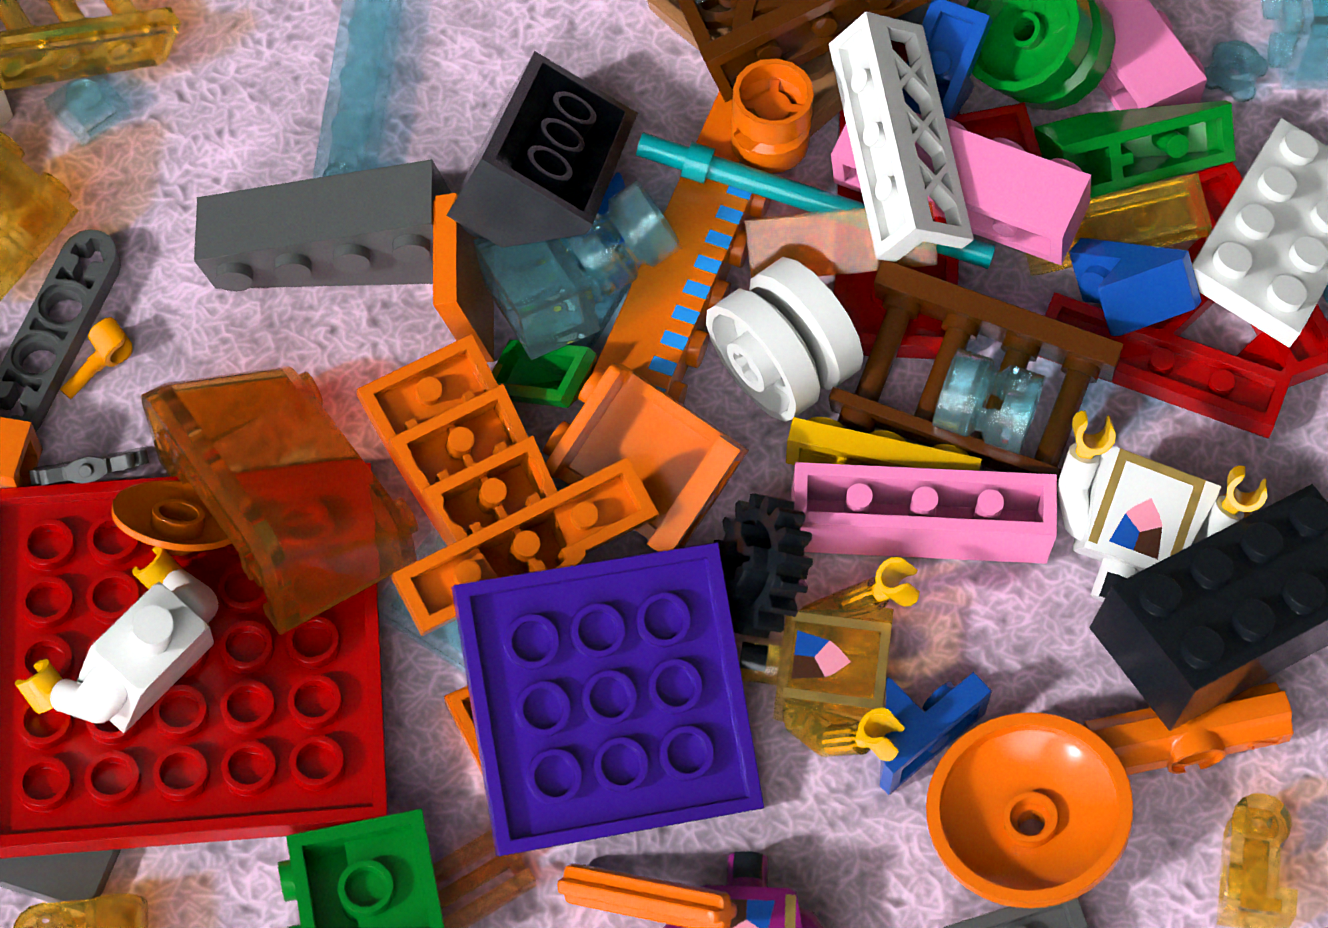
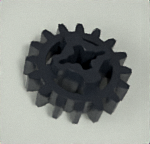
[713,493,813,639]

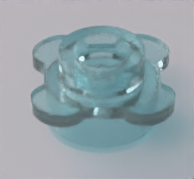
[1204,41,1268,103]

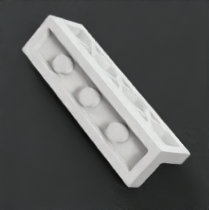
[829,12,974,262]

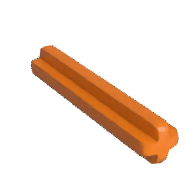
[557,863,737,928]

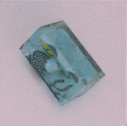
[473,237,603,360]

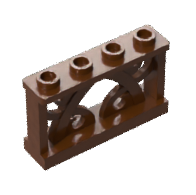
[677,0,931,103]

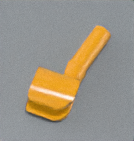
[59,317,133,400]

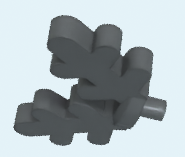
[29,447,149,485]

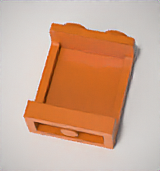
[543,363,749,552]

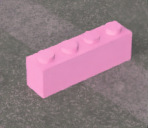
[1099,0,1207,110]
[831,113,1091,266]
[791,462,1057,564]

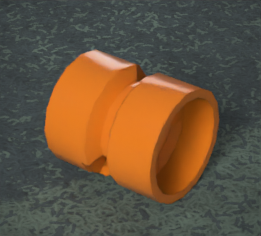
[731,58,814,173]

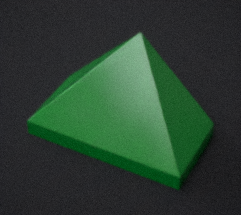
[492,339,597,408]

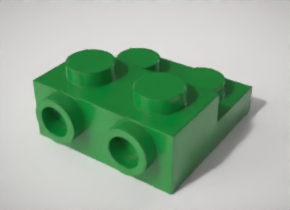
[278,809,444,928]

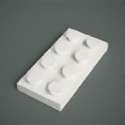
[1192,118,1328,348]

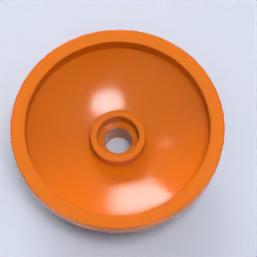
[926,712,1134,908]

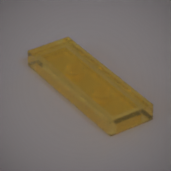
[1026,173,1212,276]

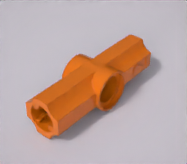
[1083,682,1294,775]

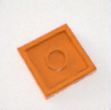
[433,193,494,362]

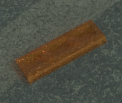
[745,201,938,278]

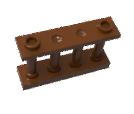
[828,260,1123,482]

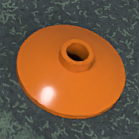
[111,481,245,556]

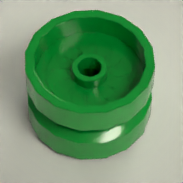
[966,0,1116,111]

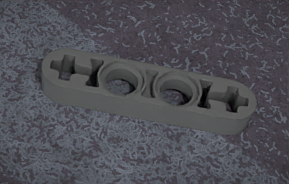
[0,229,121,432]

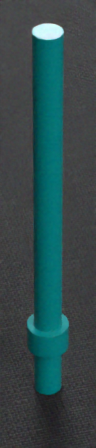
[636,132,996,269]

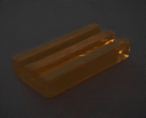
[433,829,536,928]

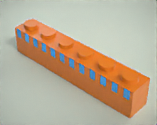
[591,91,771,405]

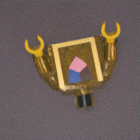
[739,557,919,761]

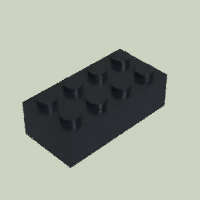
[1089,484,1328,731]

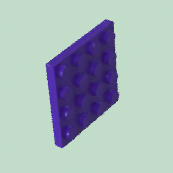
[451,542,764,856]

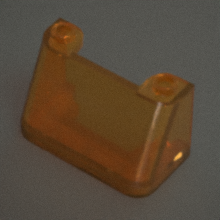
[141,366,419,635]

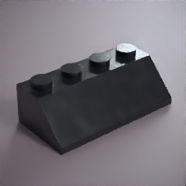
[446,51,638,248]

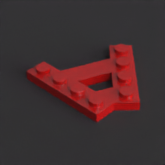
[1038,162,1328,439]

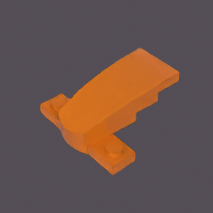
[356,334,659,637]

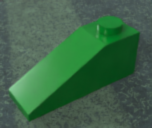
[1034,100,1236,198]

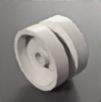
[706,257,864,422]

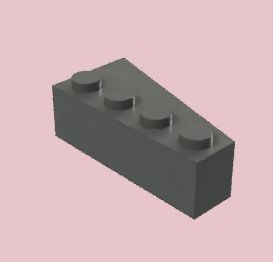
[194,159,452,291]

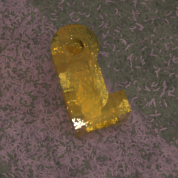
[1216,793,1298,928]

